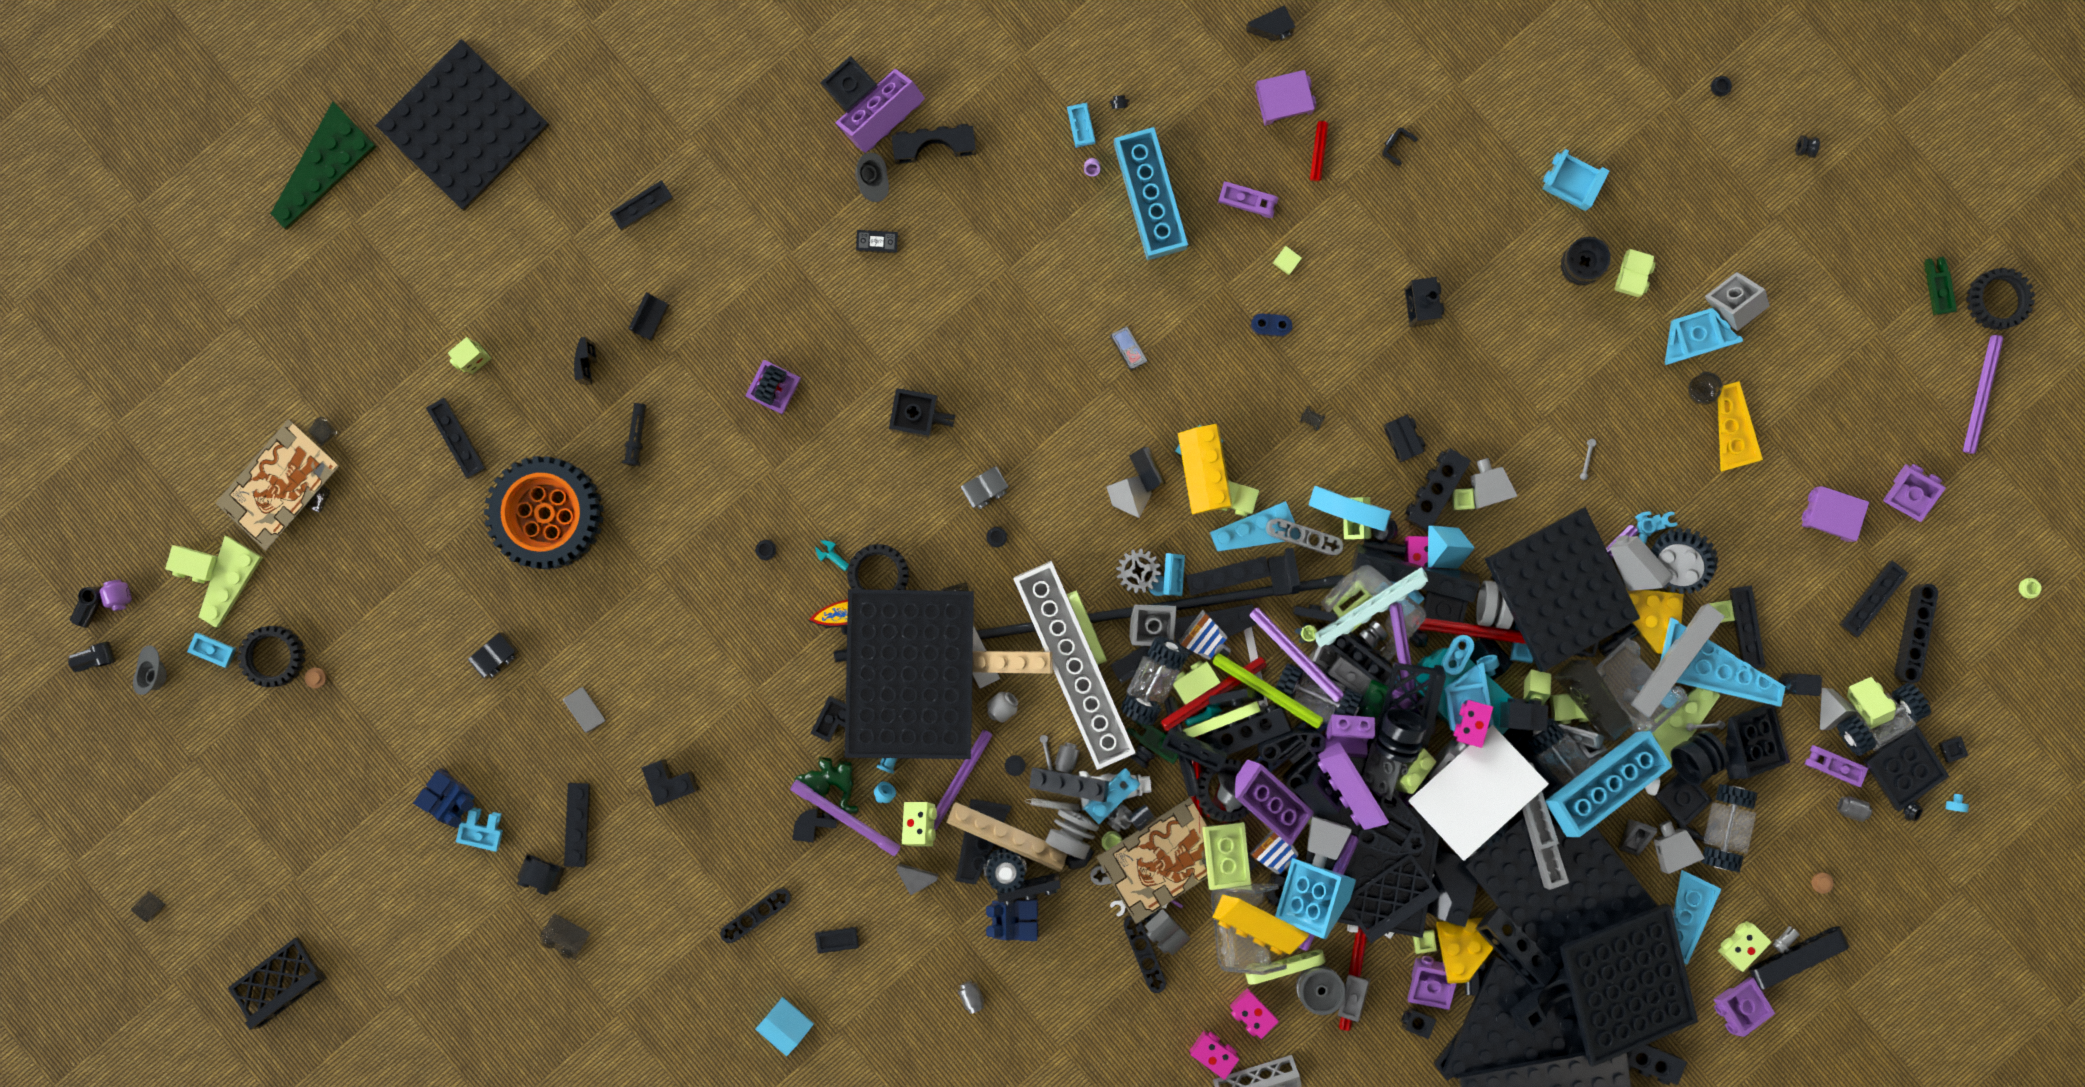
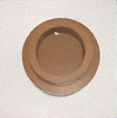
[305,668,327,688]
[1811,872,1833,894]

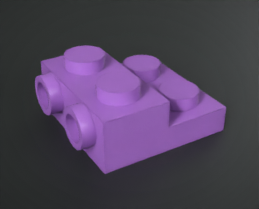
[1883,464,1946,522]
[1407,956,1457,1010]
[1713,977,1775,1037]

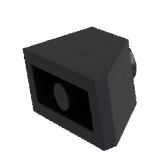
[1246,5,1295,42]

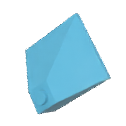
[1275,858,1356,939]

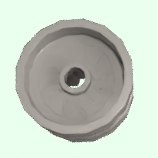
[1476,581,1514,629]

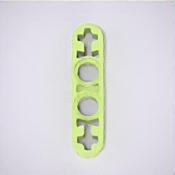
[1067,590,1107,665]
[1183,701,1261,737]
[1245,949,1326,984]

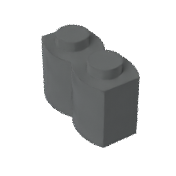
[961,466,1009,510]
[1145,909,1191,956]

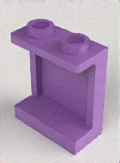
[1255,70,1316,126]
[1802,486,1869,542]
[1324,714,1375,758]

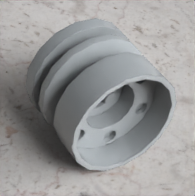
[1045,809,1099,859]

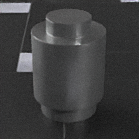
[1055,742,1080,774]
[1837,796,1872,822]
[958,980,985,1014]

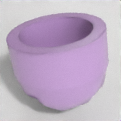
[1084,158,1100,176]

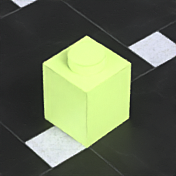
[1523,669,1551,705]

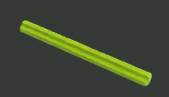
[1213,653,1324,729]

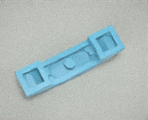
[1309,486,1392,531]

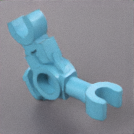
[1635,511,1677,544]

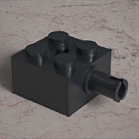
[1404,277,1444,327]
[889,388,955,438]

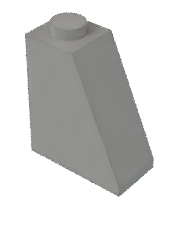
[1610,535,1673,591]

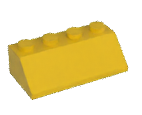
[1178,424,1233,515]
[1212,894,1309,955]

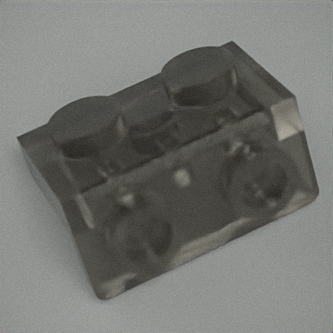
[540,913,590,960]

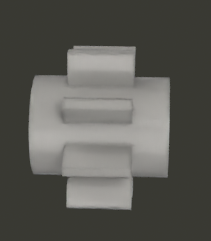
[1107,804,1133,832]

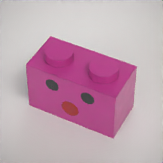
[1405,536,1437,569]
[1453,700,1493,748]
[1230,988,1279,1039]
[1189,1031,1239,1080]

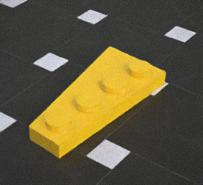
[1717,381,1763,471]

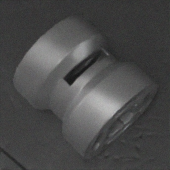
[1359,621,1388,649]

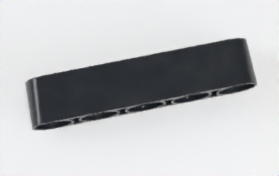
[1894,584,1938,683]
[1748,926,1850,989]

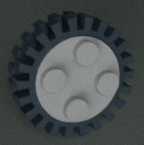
[1651,528,1718,594]

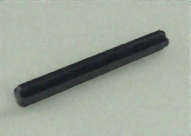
[1164,697,1200,797]

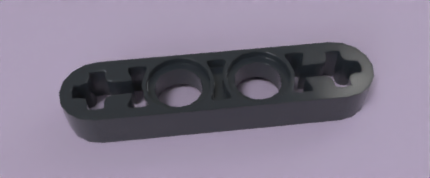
[720,887,791,943]
[1123,915,1166,993]

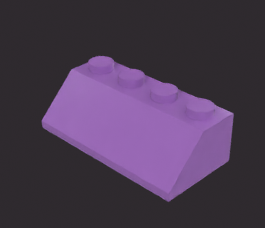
[835,69,925,153]
[1318,742,1389,830]
[1235,760,1314,846]

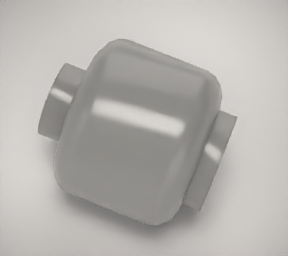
[987,691,1018,722]

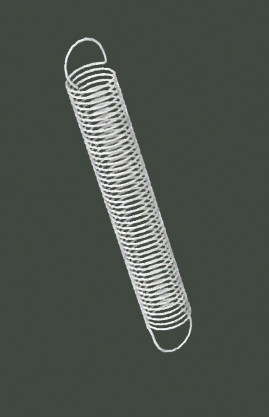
[1025,798,1080,812]

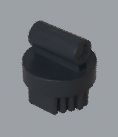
[1372,518,1398,541]

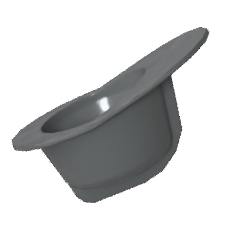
[855,152,889,202]
[133,646,167,695]
[1217,770,1243,812]

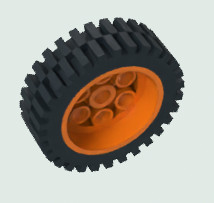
[484,456,604,569]

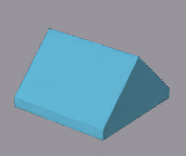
[1428,526,1474,569]
[755,997,814,1056]

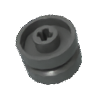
[1296,965,1346,1015]

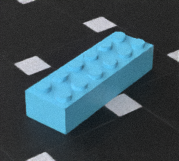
[1114,127,1188,261]
[1545,731,1672,837]

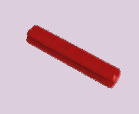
[1310,121,1328,182]

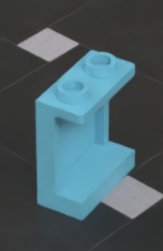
[1542,149,1609,211]

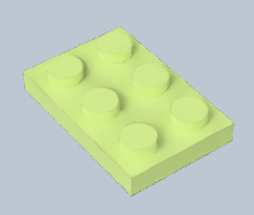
[1202,822,1251,890]

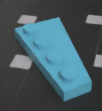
[1210,501,1300,552]
[1673,870,1721,965]

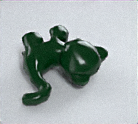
[794,756,859,814]

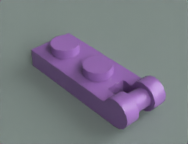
[1218,181,1279,218]
[1804,745,1868,787]

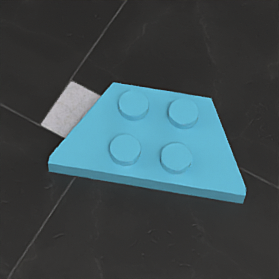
[1665,308,1743,365]
[1443,663,1494,731]

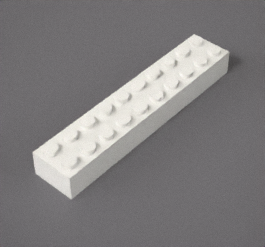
[1014,561,1135,770]

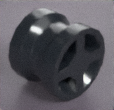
[1795,135,1820,158]
[1130,744,1156,769]

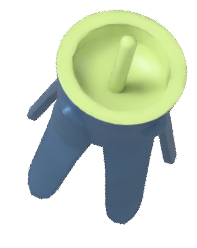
[1295,622,1317,643]

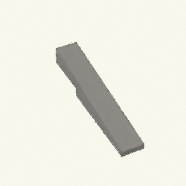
[1631,604,1725,717]
[1522,763,1569,890]

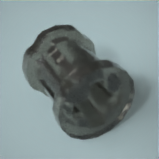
[1299,406,1326,431]

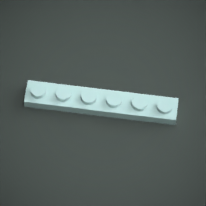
[1315,567,1428,648]

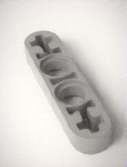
[1266,518,1343,556]

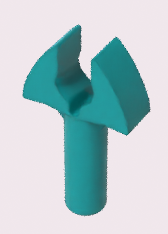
[815,540,849,571]
[1185,704,1222,726]

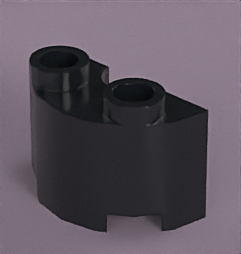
[517,853,565,895]

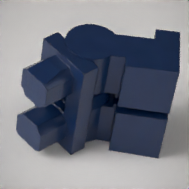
[413,768,475,828]
[986,897,1038,941]

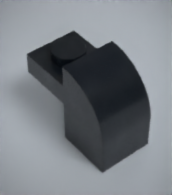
[792,807,839,843]

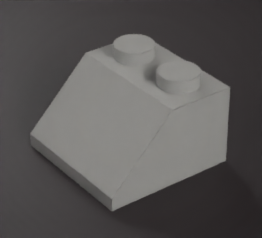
[1705,272,1770,331]
[1129,605,1176,646]

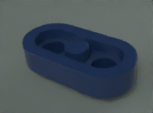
[1251,313,1292,337]

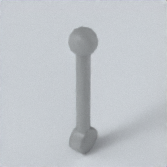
[1580,439,1596,480]
[1686,720,1725,731]
[1040,735,1055,771]

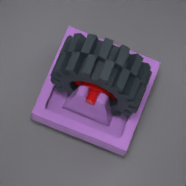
[745,360,801,415]

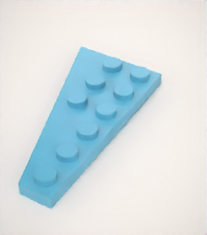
[1660,618,1786,707]

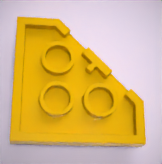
[1626,588,1684,654]
[1436,918,1494,984]

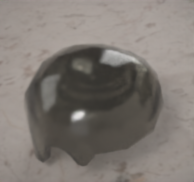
[1688,372,1723,405]

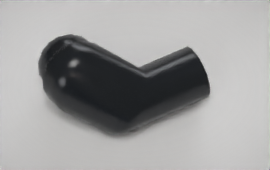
[1065,848,1095,870]

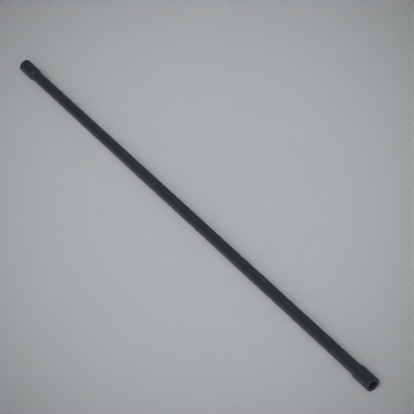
[834,574,1345,663]

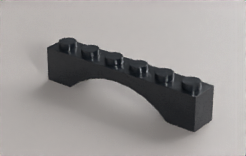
[1352,544,1480,602]

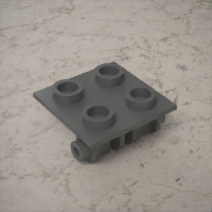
[1362,744,1408,801]

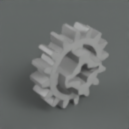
[1116,549,1161,594]

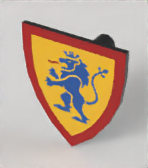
[809,599,848,635]

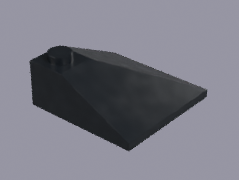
[1725,704,1790,780]
[1427,848,1478,927]

